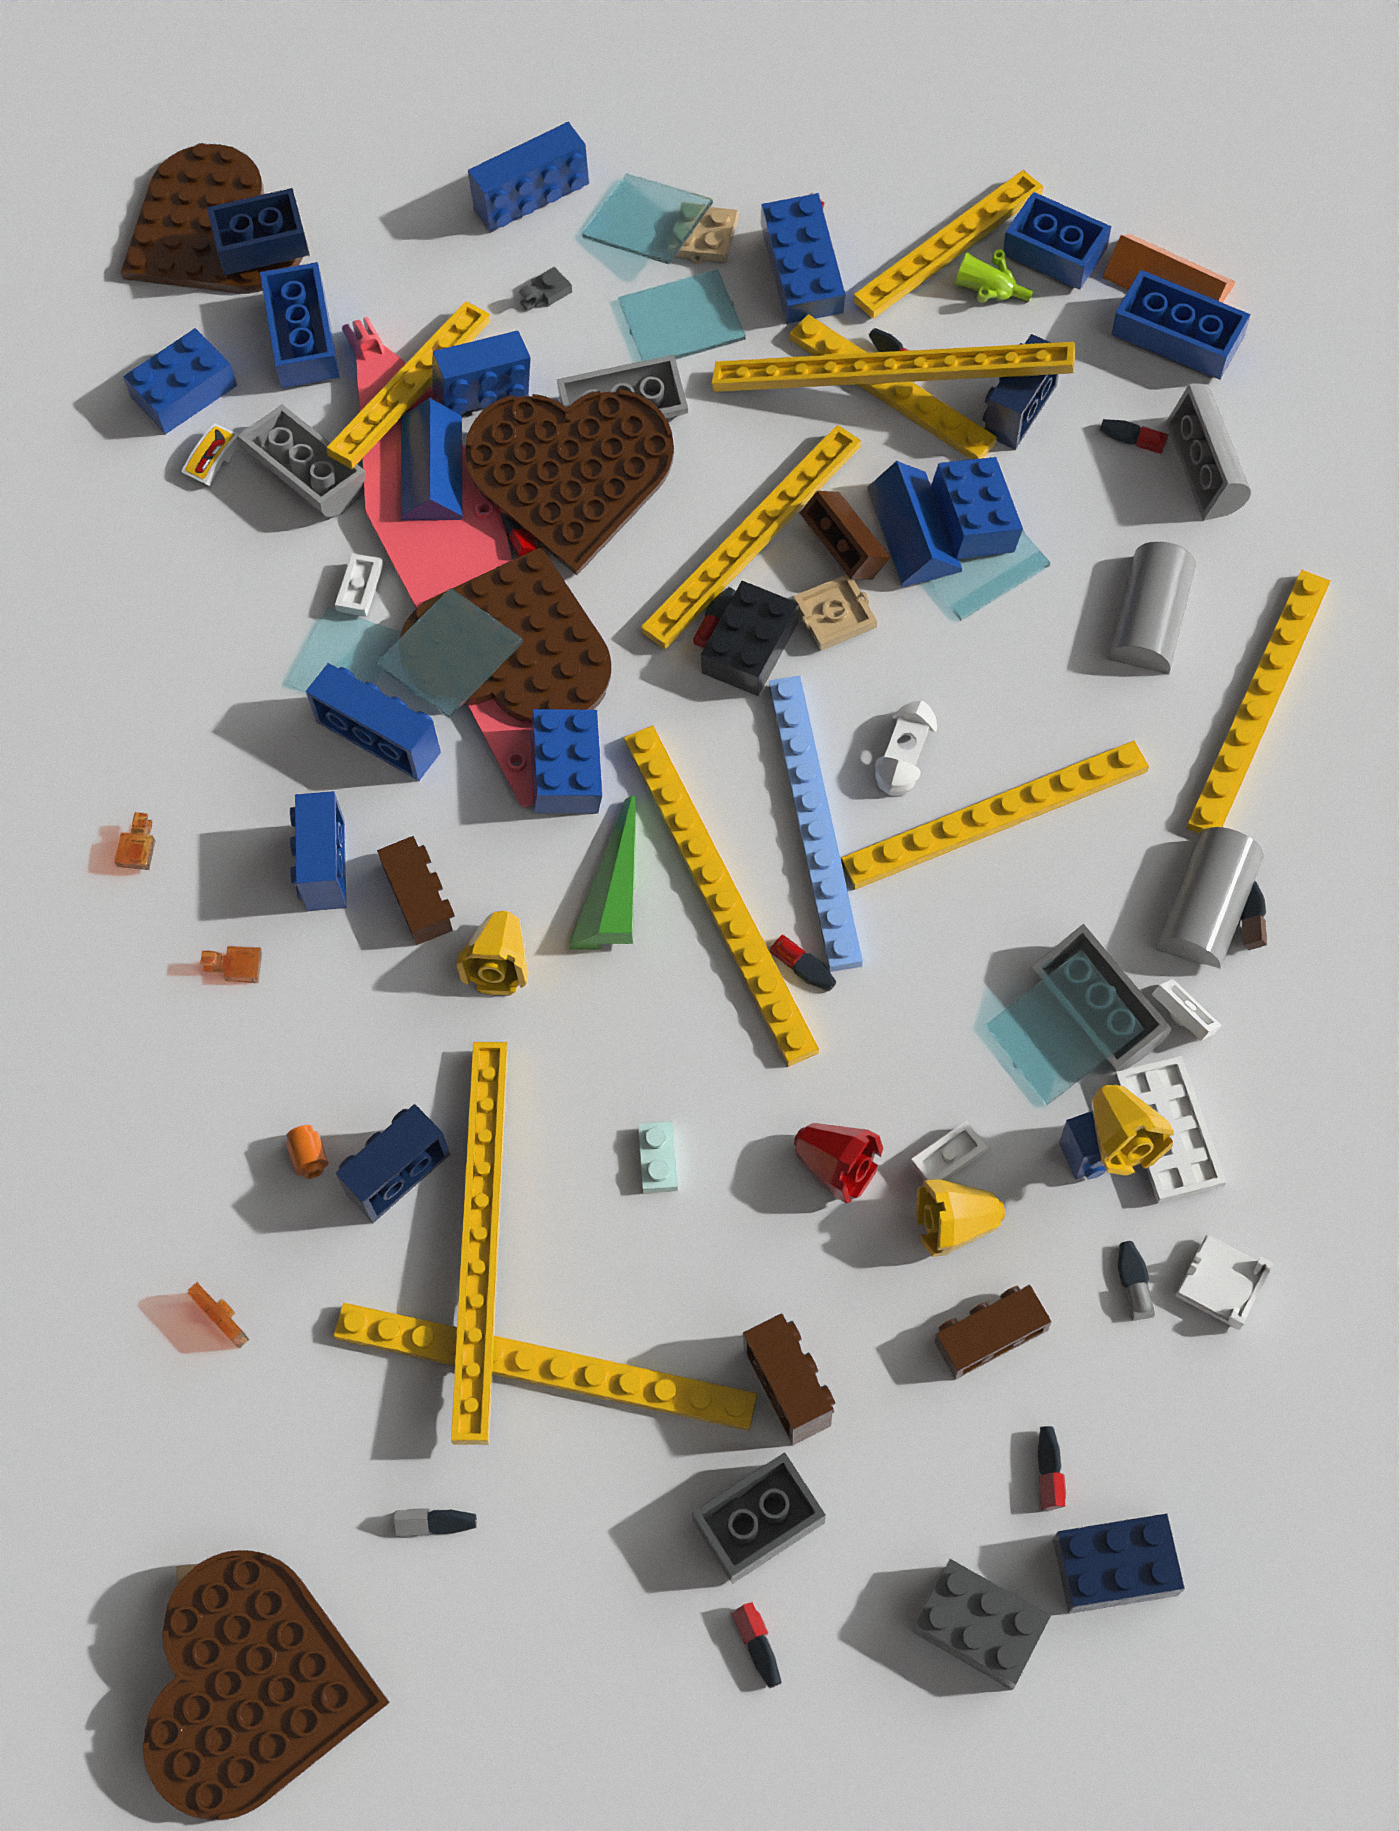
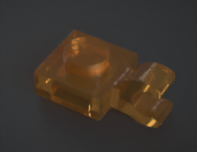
[114,812,156,870]
[200,946,262,983]

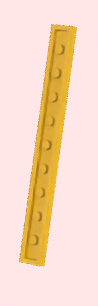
[641,424,861,650]
[1186,569,1331,834]
[841,740,1149,890]

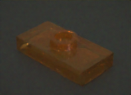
[188,1282,249,1348]

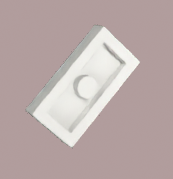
[335,553,383,617]
[1152,979,1222,1041]
[911,1121,988,1181]

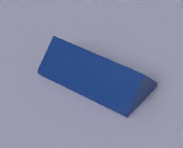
[401,398,463,520]
[867,461,962,587]

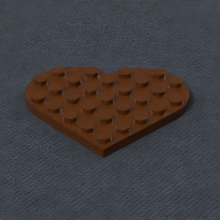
[121,143,303,294]
[465,389,674,575]
[399,547,611,722]
[143,1550,390,1820]

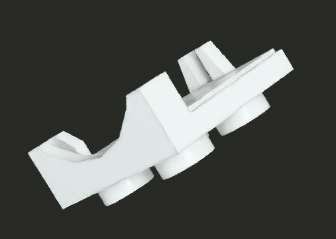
[1174,1234,1274,1330]

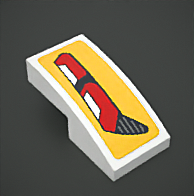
[181,423,238,487]

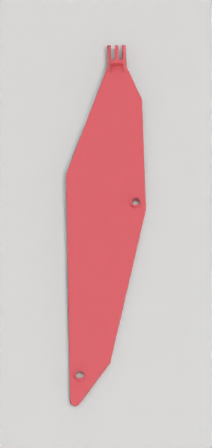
[342,317,533,807]

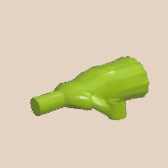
[954,249,1033,303]

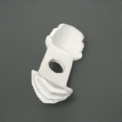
[875,700,937,796]

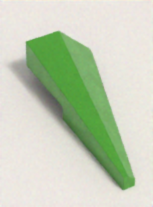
[569,796,636,949]

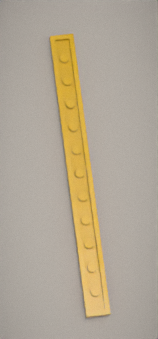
[712,341,1075,392]
[624,725,819,1067]
[451,1042,508,1445]
[334,1302,757,1432]

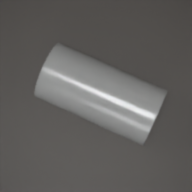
[557,354,688,418]
[1166,383,1251,521]
[237,404,366,517]
[1107,541,1196,674]
[1156,827,1264,969]
[1031,923,1171,1071]

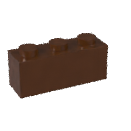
[800,490,891,580]
[377,835,455,945]
[934,1284,1052,1380]

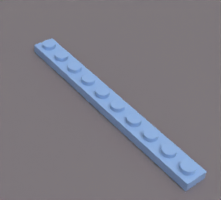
[769,675,863,972]

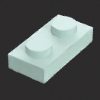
[638,1121,678,1194]

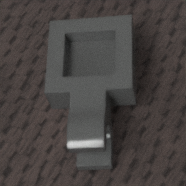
[519,266,572,311]

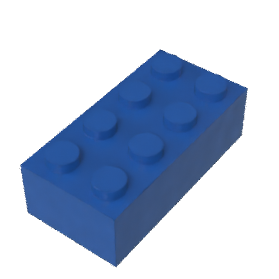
[467,122,589,232]
[760,193,846,324]
[260,262,340,388]
[1111,270,1251,380]
[306,663,441,781]

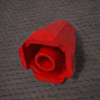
[794,1123,884,1204]

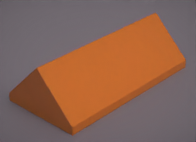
[1103,234,1235,303]

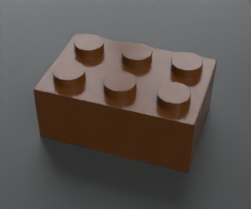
[743,1313,835,1445]

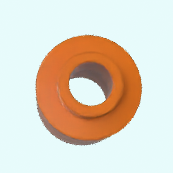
[286,1125,329,1179]

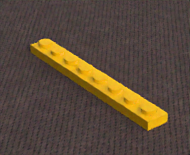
[853,170,1043,319]
[326,301,490,469]
[790,314,997,459]

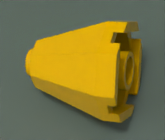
[456,910,529,995]
[1092,1085,1174,1176]
[916,1179,1005,1257]

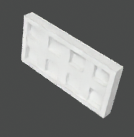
[1114,1056,1227,1203]

